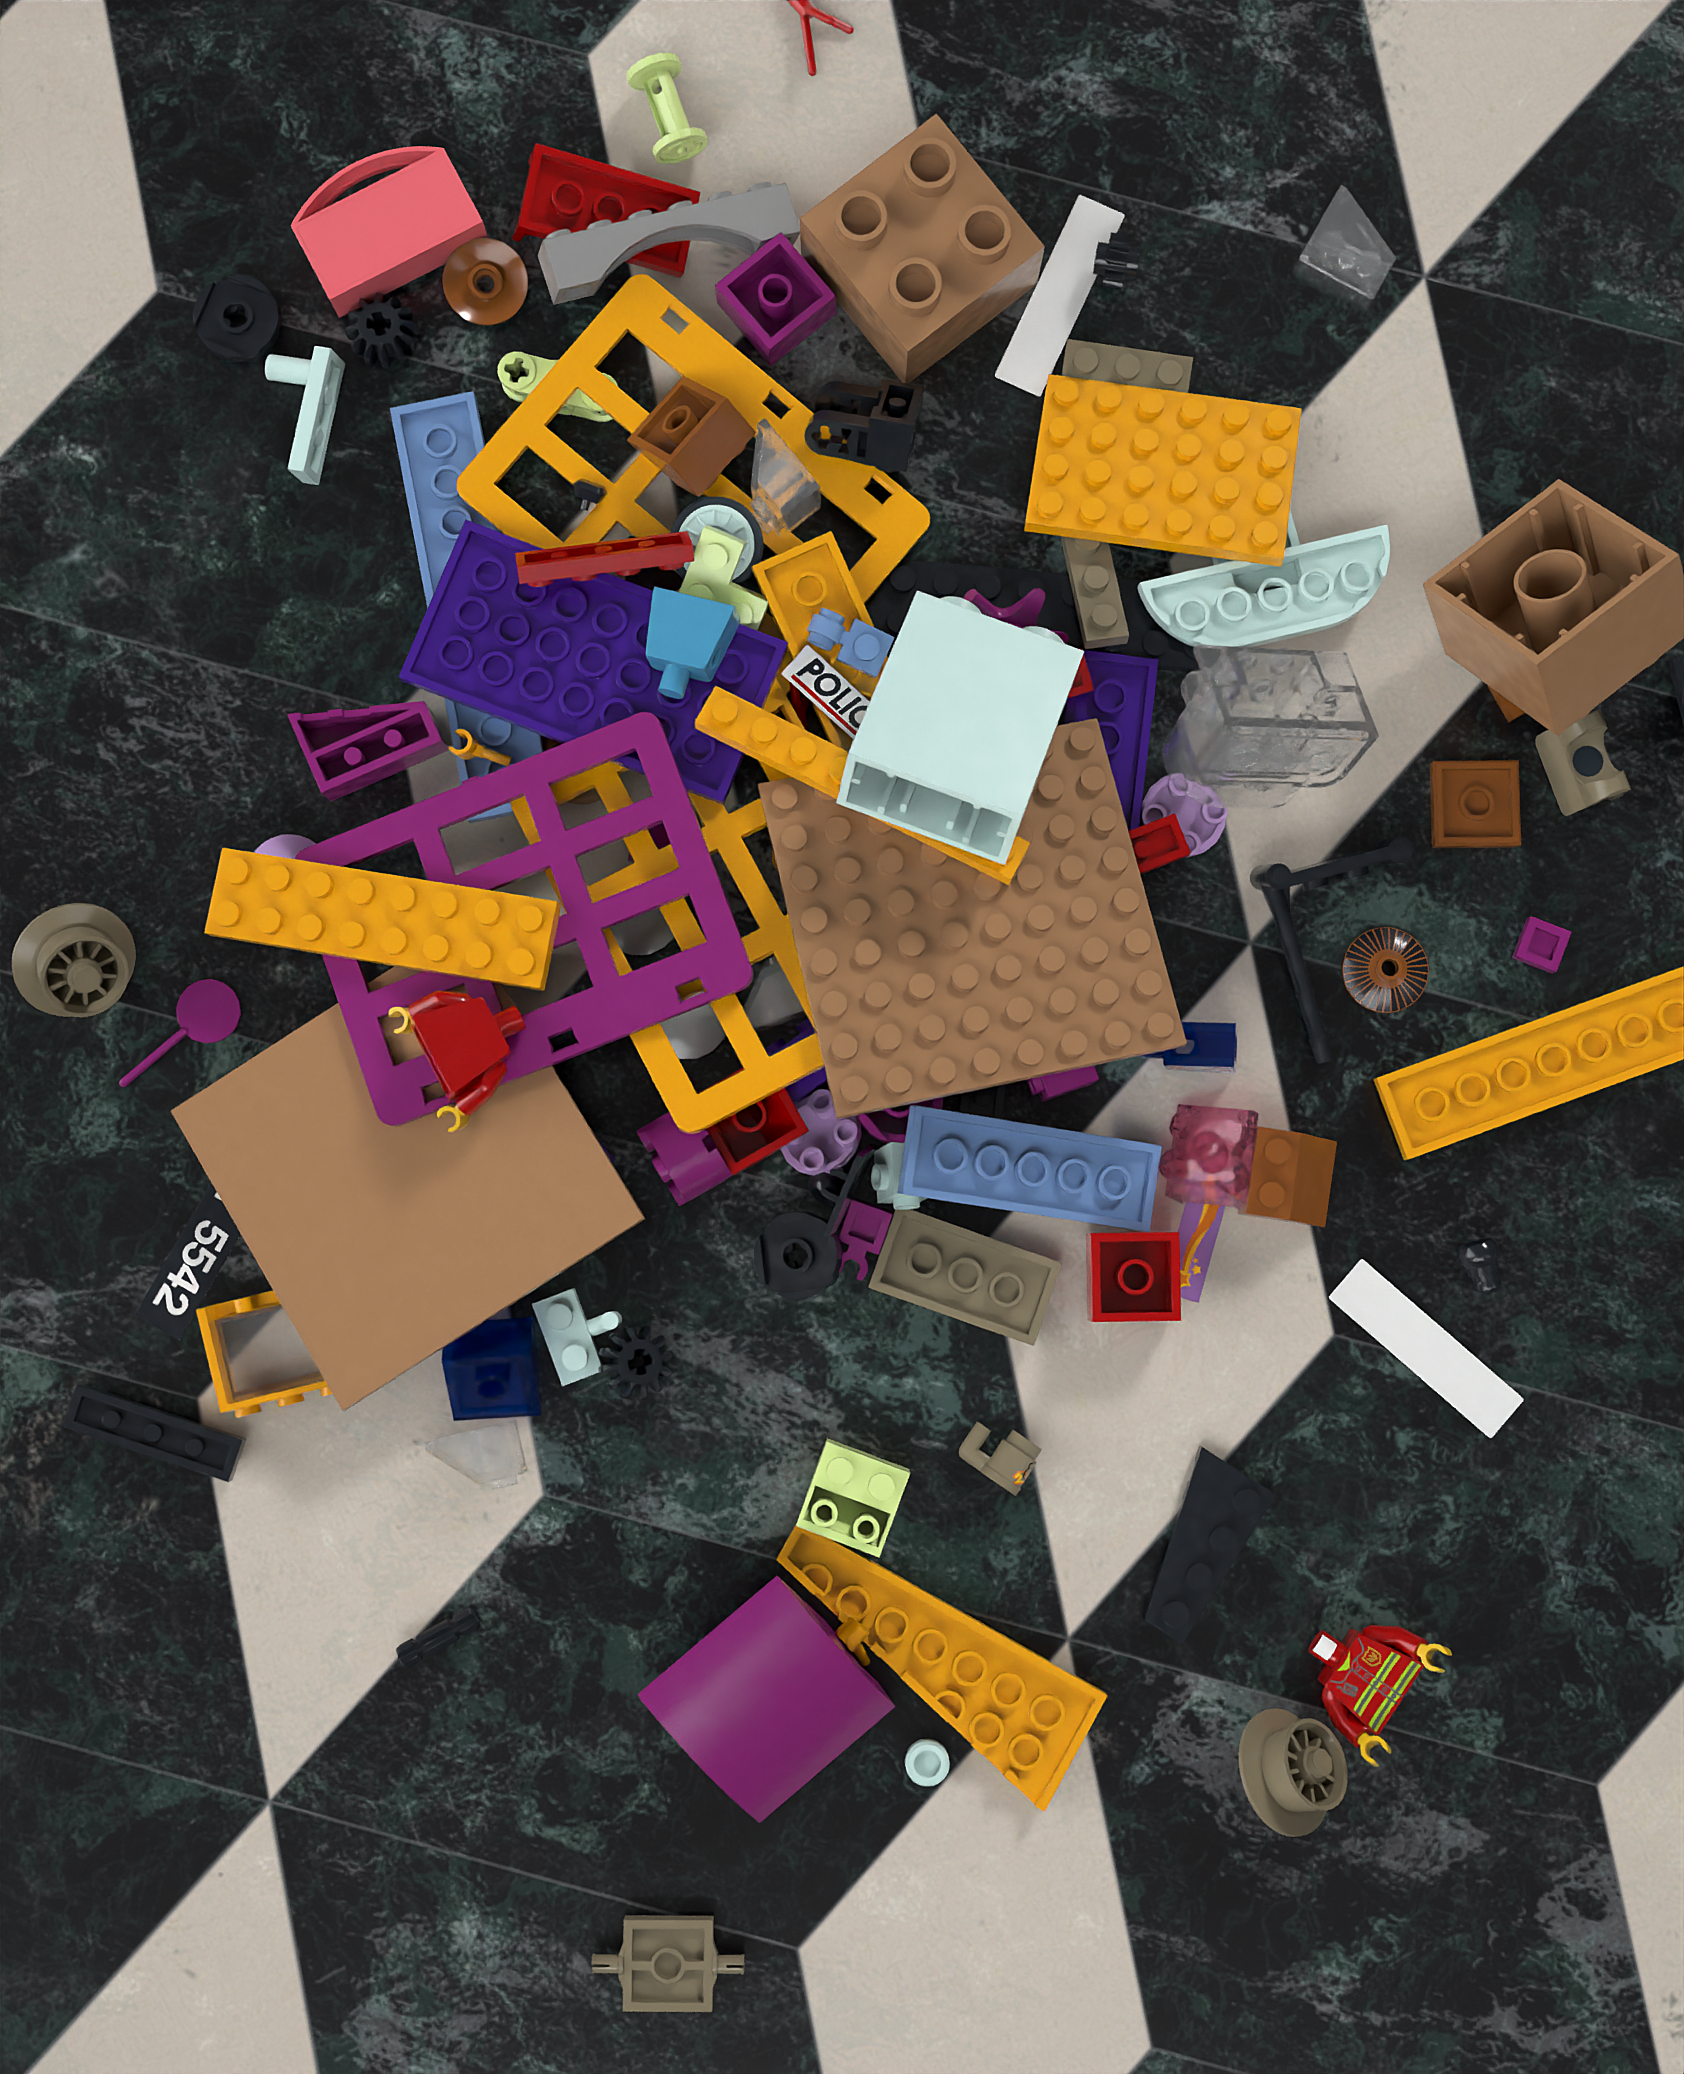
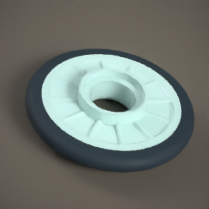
[670,497,763,586]

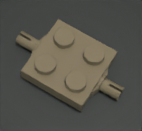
[592,1915,744,2012]

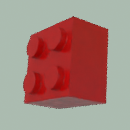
[1086,1232,1181,1322]

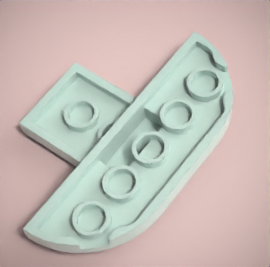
[1137,511,1390,652]

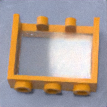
[196,1290,333,1418]

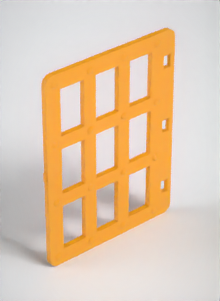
[456,274,930,696]
[511,678,824,1134]

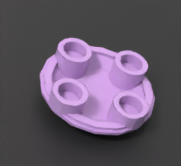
[1141,771,1228,858]
[781,1089,862,1176]

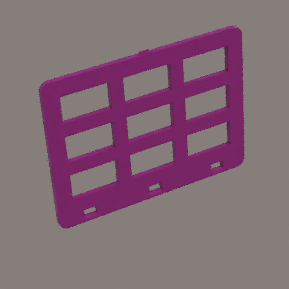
[294,712,753,1126]

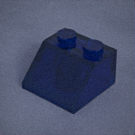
[441,1317,541,1421]

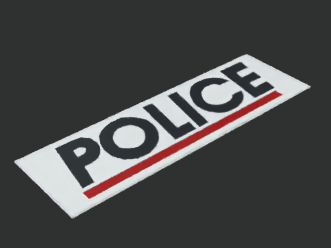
[781,645,870,740]

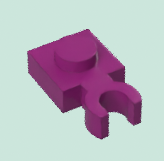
[839,1197,894,1281]

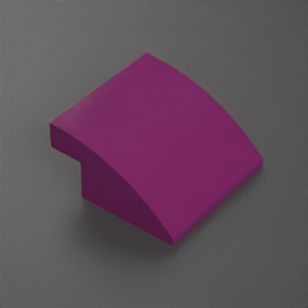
[637,1576,895,1823]

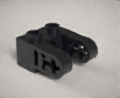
[804,379,924,472]

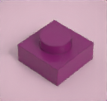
[1512,916,1571,974]

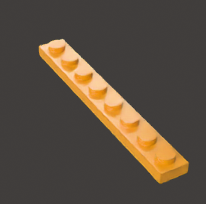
[695,686,1030,885]

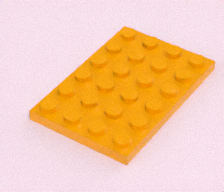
[1024,374,1302,567]

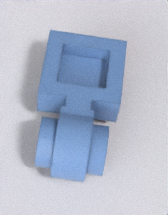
[807,608,895,678]

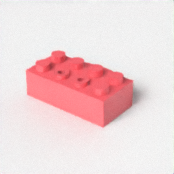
[291,146,488,318]

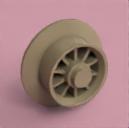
[11,903,136,1017]
[1239,1708,1348,1837]

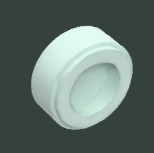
[905,1739,950,1786]

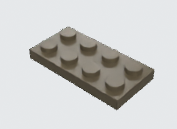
[868,1210,1062,1346]

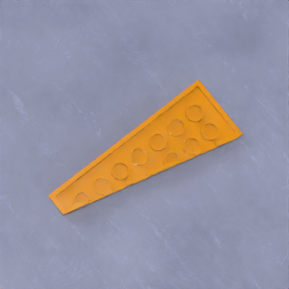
[777,1524,1108,1812]

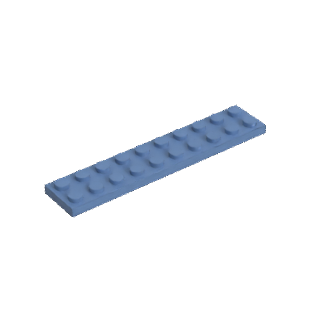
[390,391,544,824]

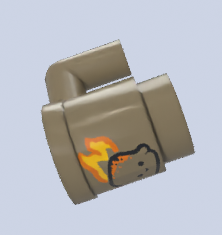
[959,1422,1042,1496]

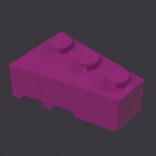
[287,701,449,802]

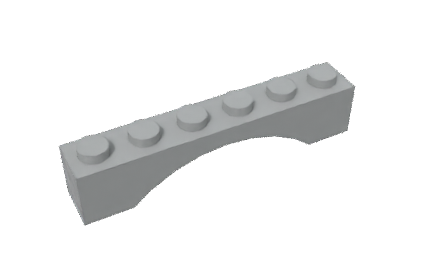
[538,182,800,305]

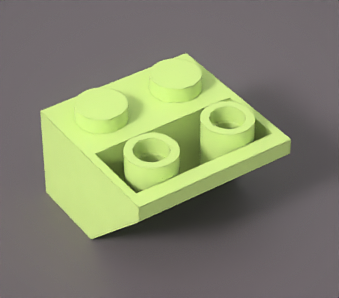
[796,1438,910,1557]

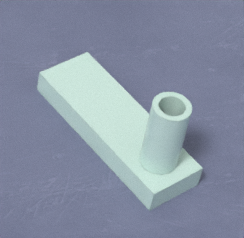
[265,346,345,485]

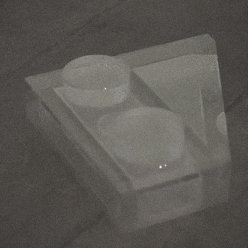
[1299,185,1396,300]

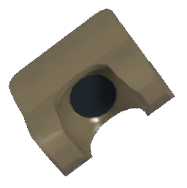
[1535,709,1631,816]

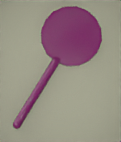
[119,979,241,1087]

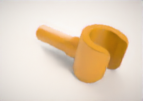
[449,729,512,767]
[835,1615,870,1666]

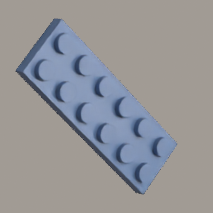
[897,1105,1162,1232]

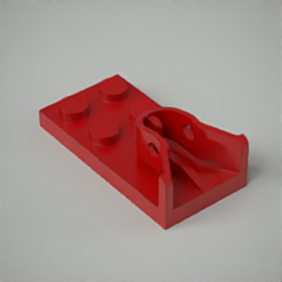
[513,143,701,278]

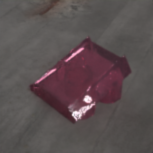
[1158,1104,1259,1210]

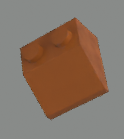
[627,376,756,497]
[1238,1126,1337,1228]

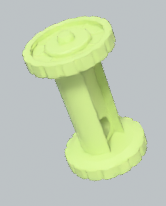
[626,52,708,164]

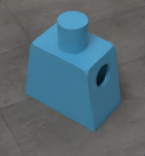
[646,587,740,699]

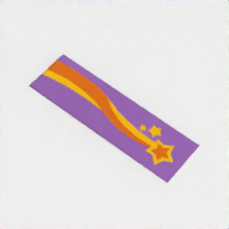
[1178,1171,1232,1303]

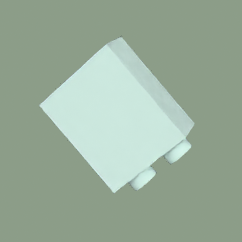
[836,591,1084,865]

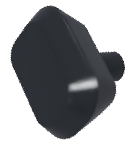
[574,478,607,511]

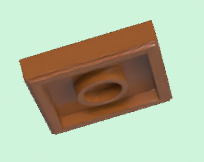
[1430,760,1521,848]

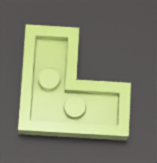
[679,525,768,631]

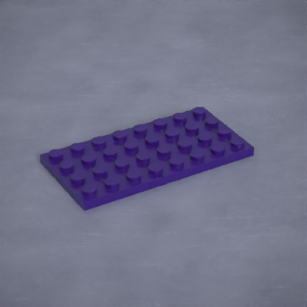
[399,519,788,805]

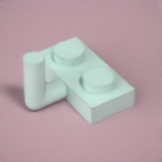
[532,1288,622,1386]

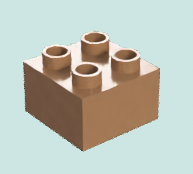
[800,114,1045,383]
[1423,479,1684,736]

